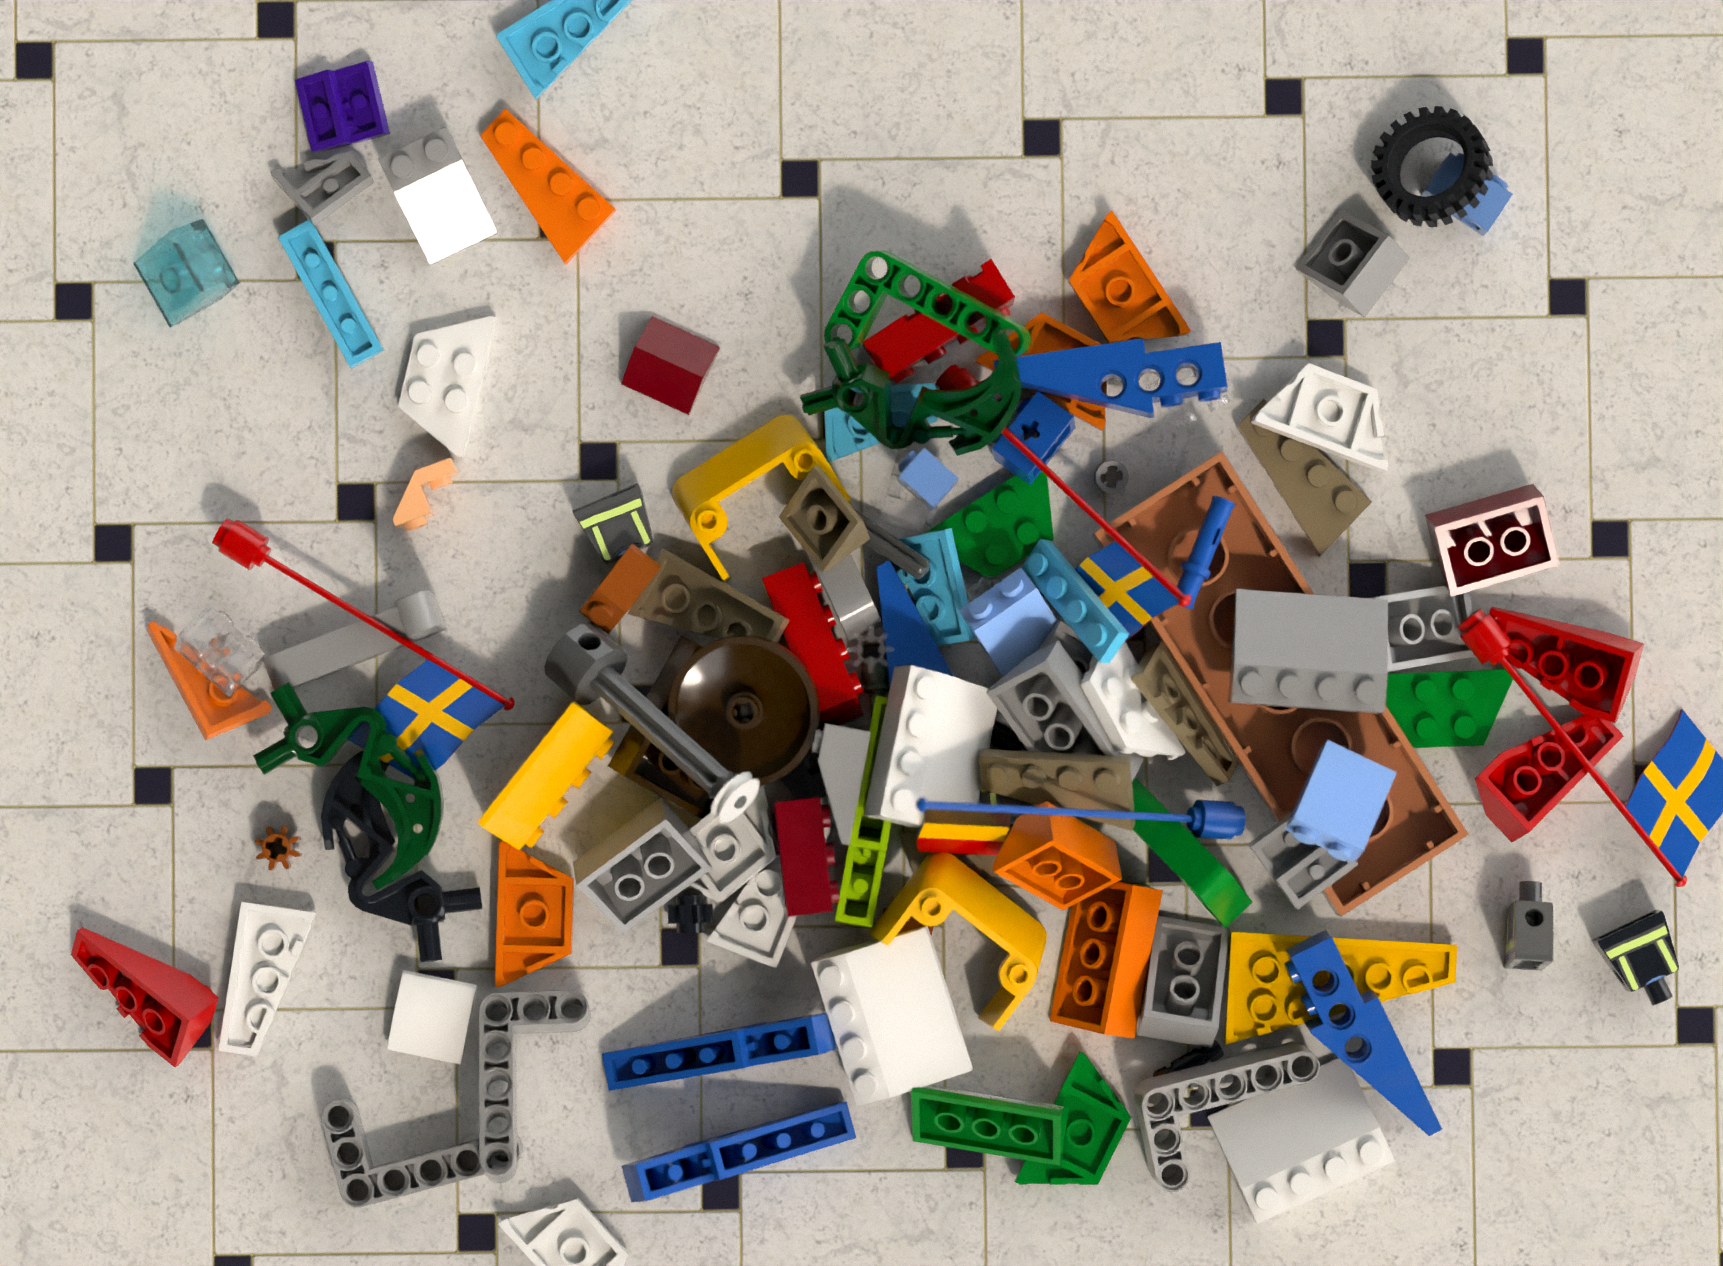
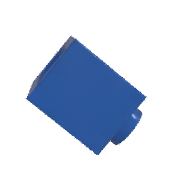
[992,391,1076,485]

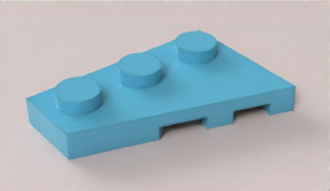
[824,383,938,463]
[896,528,976,646]

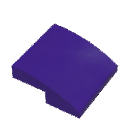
[295,61,390,152]

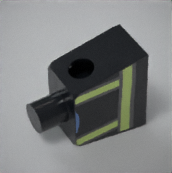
[1592,910,1679,1005]

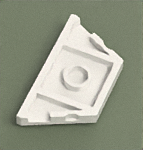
[398,316,497,458]
[1251,363,1388,473]
[1080,641,1186,760]
[688,785,779,902]
[498,1198,629,1266]

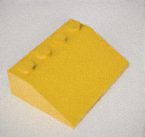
[477,702,615,850]

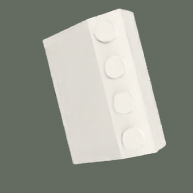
[864,665,997,829]
[811,926,973,1106]
[1207,1058,1395,1224]

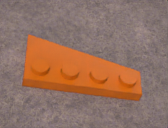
[480,109,616,265]

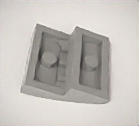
[1248,811,1358,910]

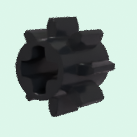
[668,894,713,933]

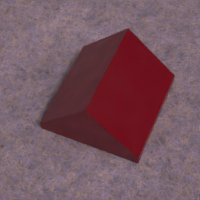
[621,316,720,415]

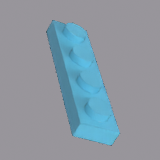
[278,220,384,369]
[1021,539,1129,664]

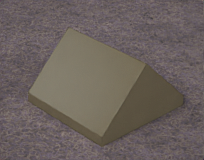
[779,465,870,572]

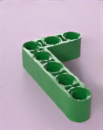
[824,251,1031,356]
[1132,777,1253,928]

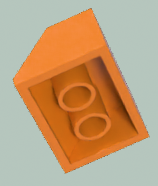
[993,801,1122,910]

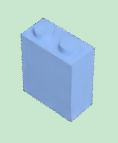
[959,568,1057,678]
[1285,740,1397,862]

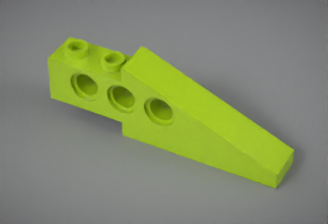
[835,696,891,929]

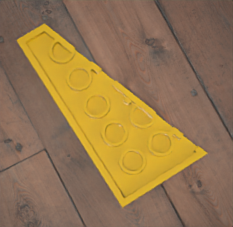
[1224,931,1457,1045]

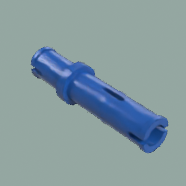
[1176,496,1235,610]

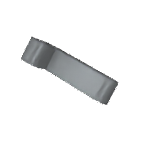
[786,501,883,641]

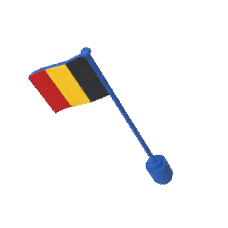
[916,797,1246,855]

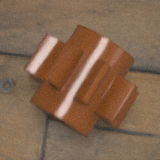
[255,825,302,871]

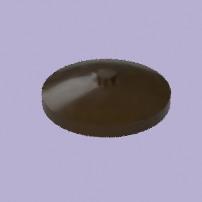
[668,635,820,786]

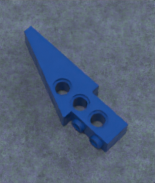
[993,338,1227,418]
[876,560,954,686]
[1284,930,1443,1136]
[602,1012,836,1091]
[621,1101,856,1202]

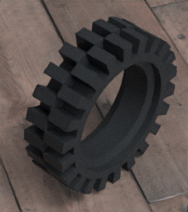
[1371,106,1493,227]

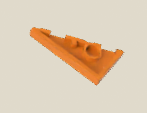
[146,621,272,741]

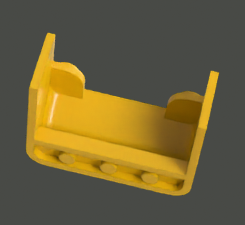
[672,415,851,582]
[868,852,1047,1032]

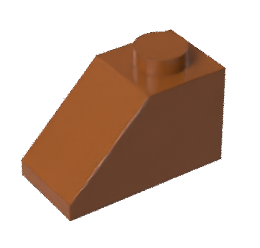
[579,544,662,635]

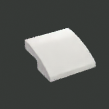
[387,970,477,1065]

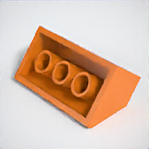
[1050,881,1163,1039]

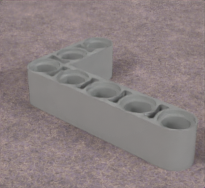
[262,590,447,690]
[479,990,591,1183]
[1134,1042,1320,1192]
[321,1098,523,1208]

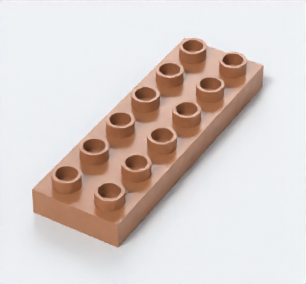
[1092,451,1469,917]

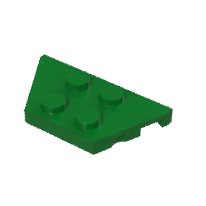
[925,471,1054,580]
[1385,669,1513,748]
[1014,1051,1132,1185]

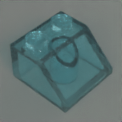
[133,219,240,328]

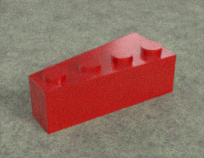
[862,259,1015,384]
[762,562,864,728]

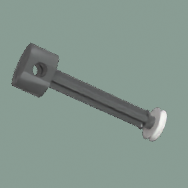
[544,622,760,824]

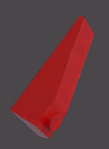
[1489,607,1644,723]
[1475,714,1624,843]
[71,927,219,1067]

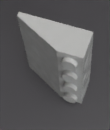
[1228,589,1388,714]

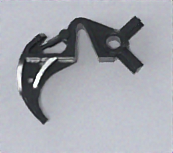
[321,750,482,963]

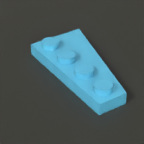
[495,0,633,100]

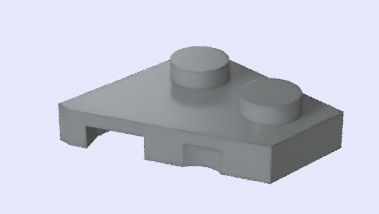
[270,151,374,226]

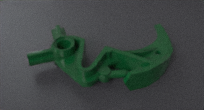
[800,330,1022,456]
[253,682,444,890]

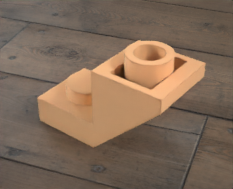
[393,458,458,532]

